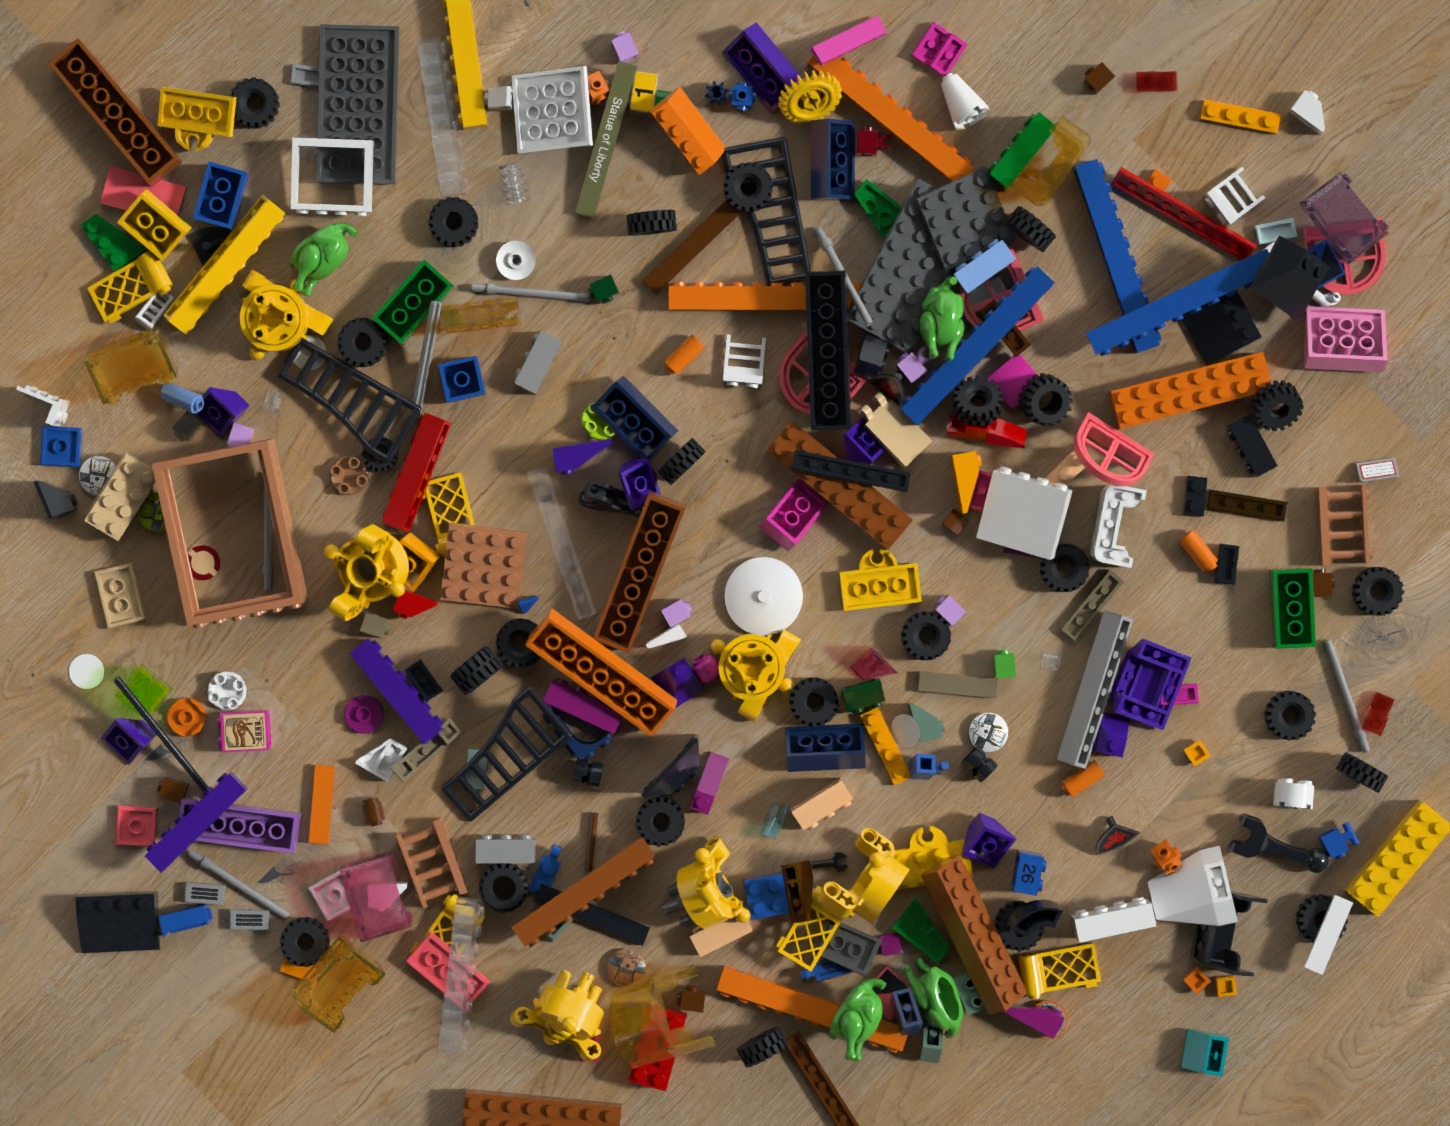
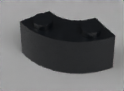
[1006,900,1063,937]

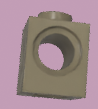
[360,612,392,638]

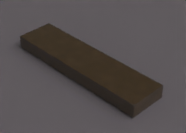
[1206,489,1288,521]

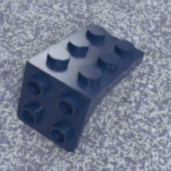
[542,704,613,760]

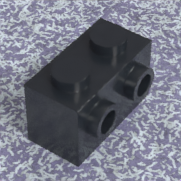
[853,332,890,379]

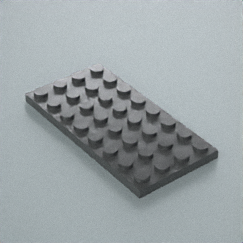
[316,24,400,184]
[848,179,958,354]

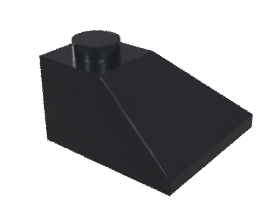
[34,480,78,518]

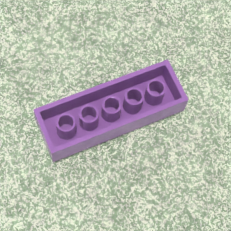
[179,798,301,854]

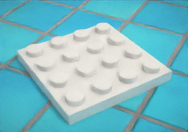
[512,66,593,154]

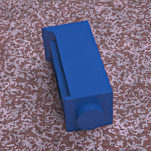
[158,904,213,938]

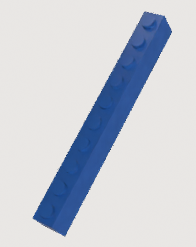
[1073,159,1161,354]
[1086,249,1269,356]
[901,266,1055,425]

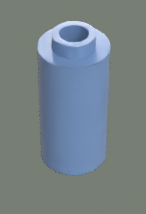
[160,382,204,414]

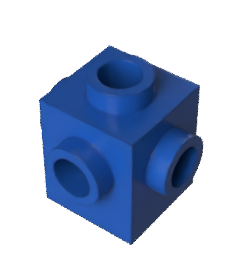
[728,82,756,111]

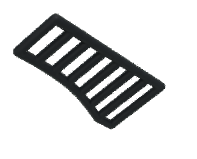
[722,137,811,286]
[277,338,422,464]
[441,686,572,822]

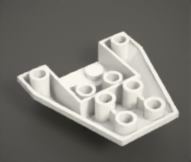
[1148,846,1238,926]

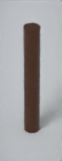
[585,812,599,871]

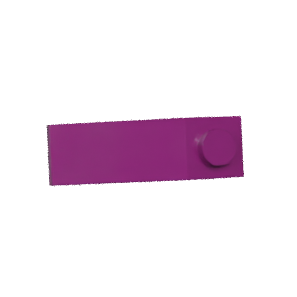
[690,752,729,815]
[1004,1005,1065,1039]

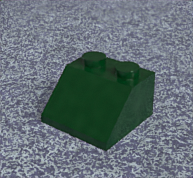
[841,678,885,714]

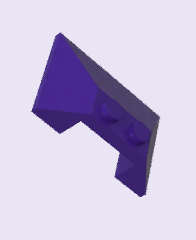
[1112,639,1191,730]

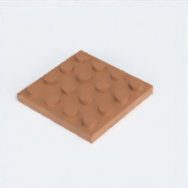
[440,523,528,609]

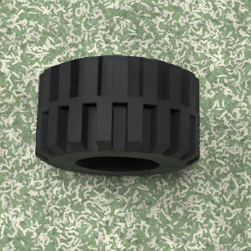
[1018,373,1073,427]
[450,646,503,695]
[479,863,529,913]

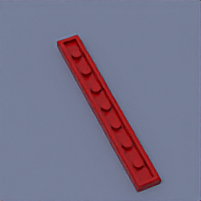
[1111,167,1257,260]

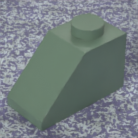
[909,703,945,743]
[920,1017,943,1063]

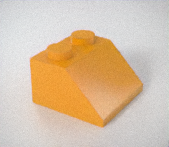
[400,532,441,592]

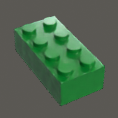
[988,112,1057,192]
[372,259,455,345]
[1269,568,1316,649]

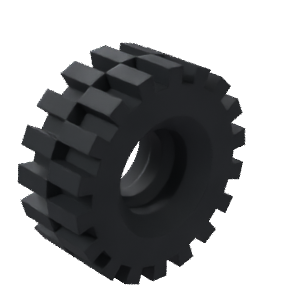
[229,77,280,129]
[724,162,773,213]
[428,197,479,247]
[1006,206,1056,252]
[626,210,677,236]
[337,317,388,367]
[953,376,1003,427]
[1250,380,1304,431]
[657,437,706,485]
[1039,543,1090,592]
[1352,567,1404,616]
[901,611,951,661]
[496,618,541,668]
[789,677,839,727]
[1264,691,1316,740]
[1335,752,1388,793]
[636,796,685,847]
[1296,894,1348,942]
[994,901,1044,952]
[280,917,330,967]
[737,1026,789,1068]

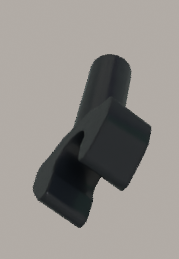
[811,852,848,872]

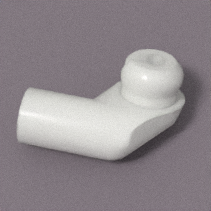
[1312,290,1341,307]

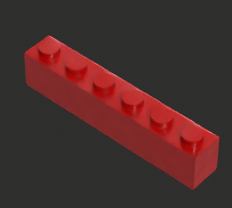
[382,412,452,532]

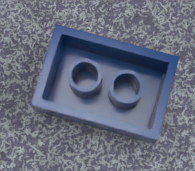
[193,161,250,230]

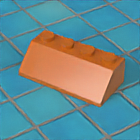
[649,86,726,175]

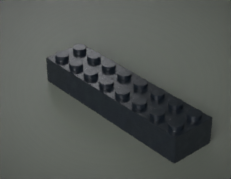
[805,270,852,430]

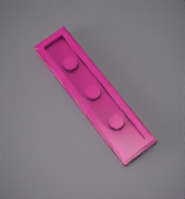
[811,16,887,66]

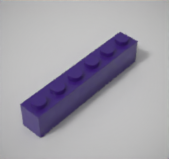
[350,638,445,744]
[145,772,248,873]

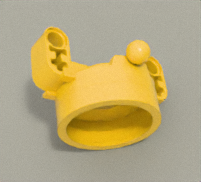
[324,524,409,621]
[818,828,910,924]

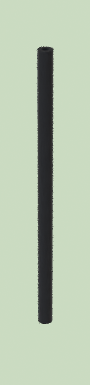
[113,676,209,793]

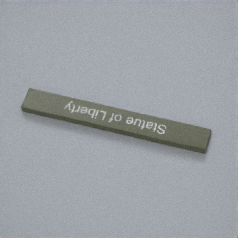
[575,61,638,218]

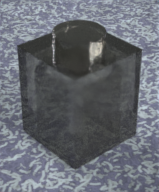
[172,411,205,442]

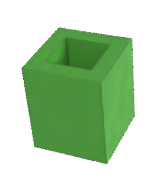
[993,650,1016,679]

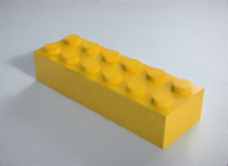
[1344,800,1450,917]

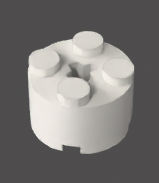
[1273,778,1314,810]

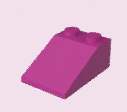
[758,478,828,551]

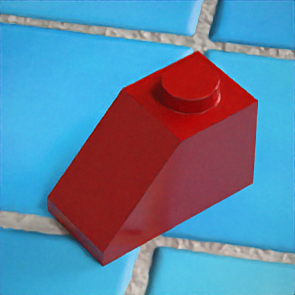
[393,589,439,620]

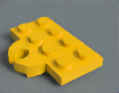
[157,87,236,151]
[839,548,922,611]
[893,825,973,890]

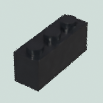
[1226,414,1278,477]

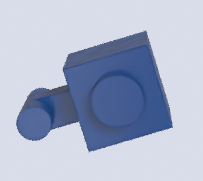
[910,753,949,780]
[1318,821,1359,859]

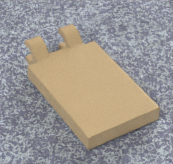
[858,392,932,468]

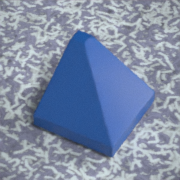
[519,596,539,614]

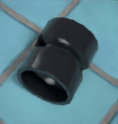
[961,746,998,783]
[572,758,604,788]

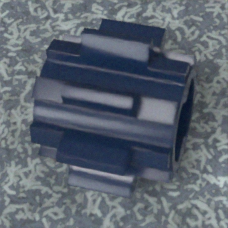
[705,81,729,106]

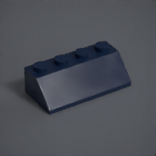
[811,119,855,200]
[591,375,678,460]
[785,723,866,772]

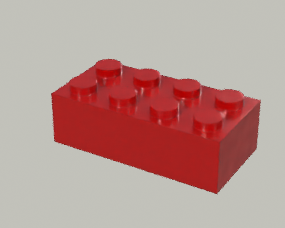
[628,1002,687,1092]

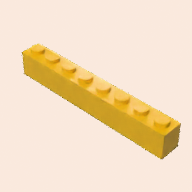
[442,0,488,130]
[163,194,285,334]

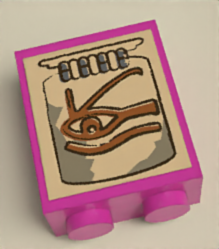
[217,710,272,753]

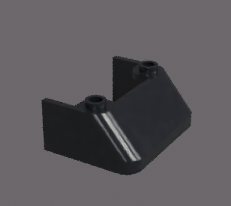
[1191,891,1268,977]

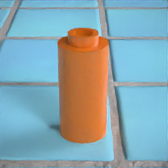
[664,334,705,375]
[1178,529,1218,573]
[1061,760,1105,798]

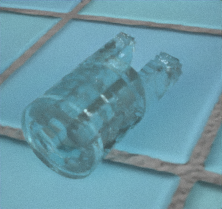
[760,800,789,839]

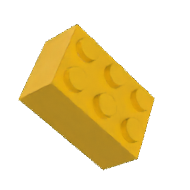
[117,189,192,261]

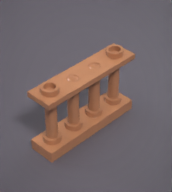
[1315,485,1373,566]
[394,817,469,909]

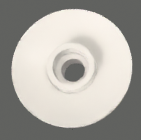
[496,241,536,280]

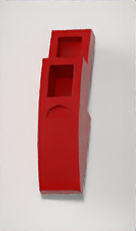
[946,415,1027,449]

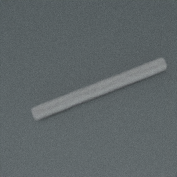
[411,301,442,415]

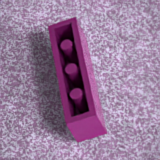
[543,678,622,734]

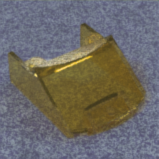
[609,964,716,1068]

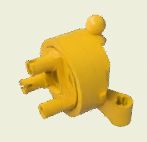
[240,269,334,360]
[710,630,801,722]
[510,970,604,1062]

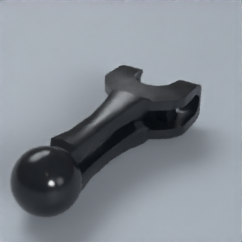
[578,480,645,517]
[1228,813,1329,873]

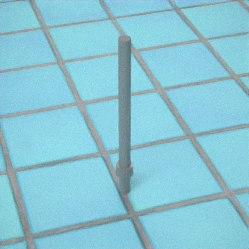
[815,227,873,326]
[472,283,589,302]
[262,484,274,590]
[1324,640,1370,753]
[187,849,290,920]

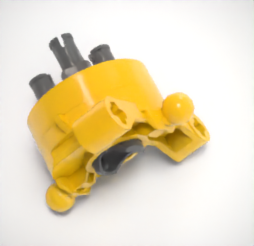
[662,837,750,929]

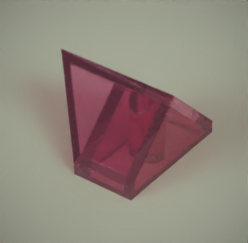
[850,646,898,681]

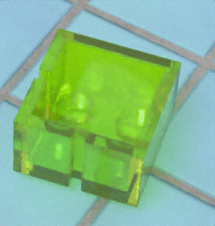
[115,665,173,718]

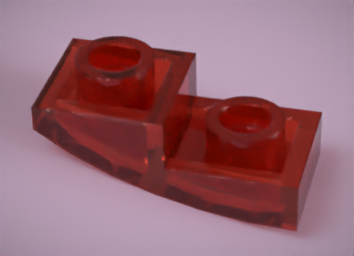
[1136,71,1178,92]
[1362,691,1395,736]

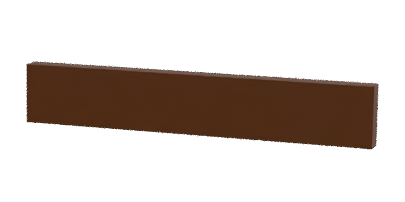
[643,199,741,294]
[786,1030,860,1126]

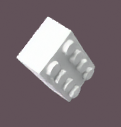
[1071,897,1156,943]

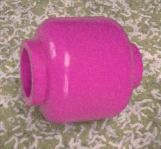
[692,653,719,683]

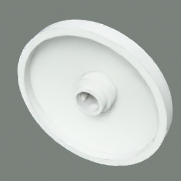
[725,557,803,635]

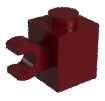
[857,127,891,156]

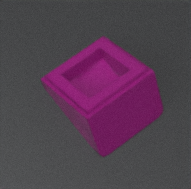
[879,932,902,956]

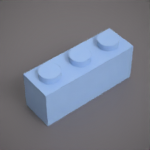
[954,239,1016,294]

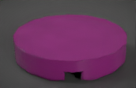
[344,695,384,734]

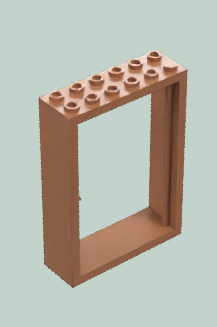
[152,438,309,628]

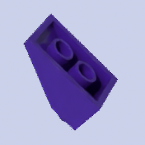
[552,439,613,475]

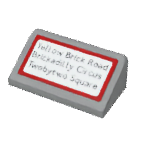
[1356,457,1399,482]

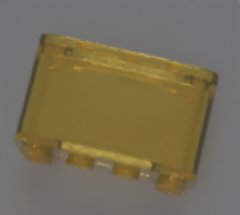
[1010,116,1091,206]
[85,326,178,405]
[292,936,386,1033]

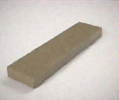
[1059,569,1124,642]
[918,671,998,698]

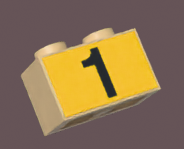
[626,71,659,115]

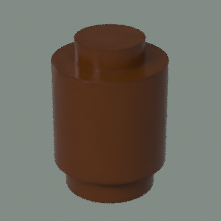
[362,797,385,827]

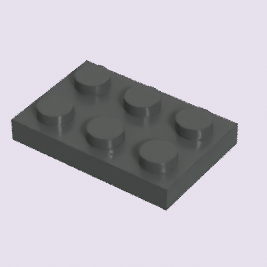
[814,919,882,977]

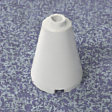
[941,73,990,130]

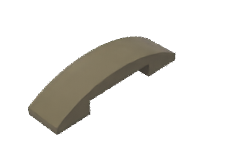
[390,718,462,783]

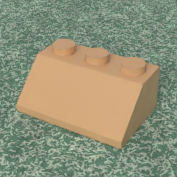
[791,778,853,830]

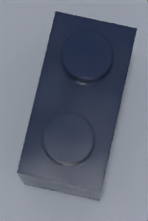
[890,987,923,1036]

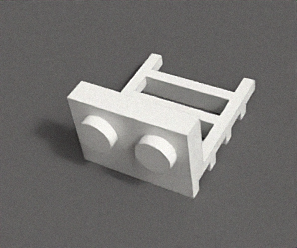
[1203,167,1265,227]
[723,334,766,388]
[16,385,70,427]

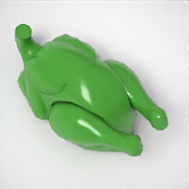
[289,223,358,297]
[920,276,964,362]
[903,958,964,1038]
[829,978,886,1062]

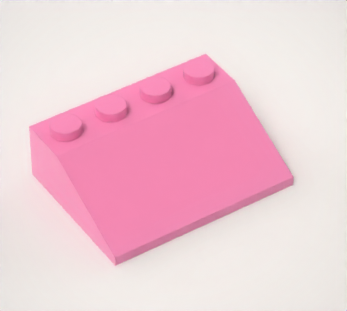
[1304,306,1387,372]

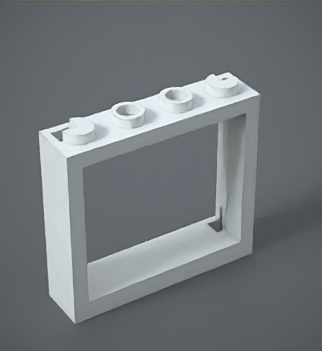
[291,138,374,216]

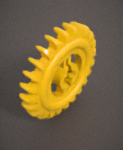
[779,70,842,124]

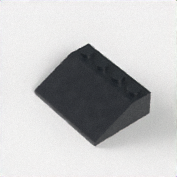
[1182,268,1261,366]
[75,891,160,953]

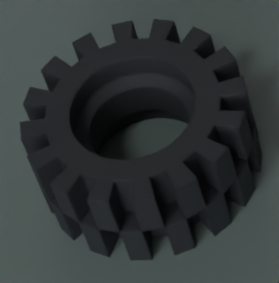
[362,437,399,472]

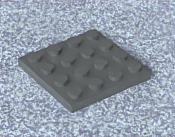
[915,166,1015,271]

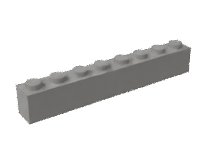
[1057,610,1134,769]

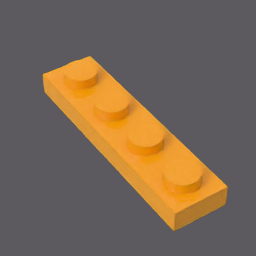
[1200,99,1281,134]
[860,707,910,786]

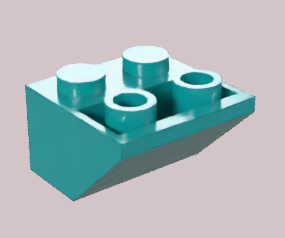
[1181,1028,1229,1077]

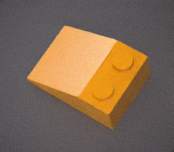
[950,451,982,514]

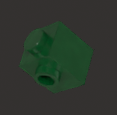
[588,274,619,304]

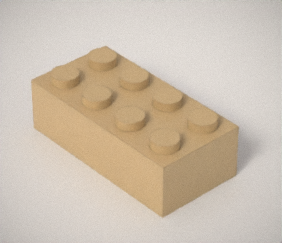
[84,452,156,541]

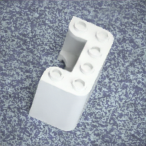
[1090,485,1147,568]

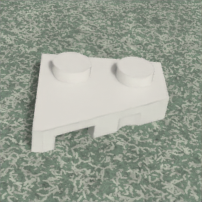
[355,738,407,782]

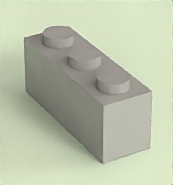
[513,331,563,394]
[476,834,536,863]

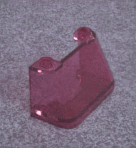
[340,851,413,942]

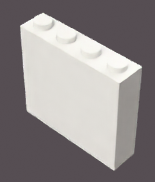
[976,466,1072,560]

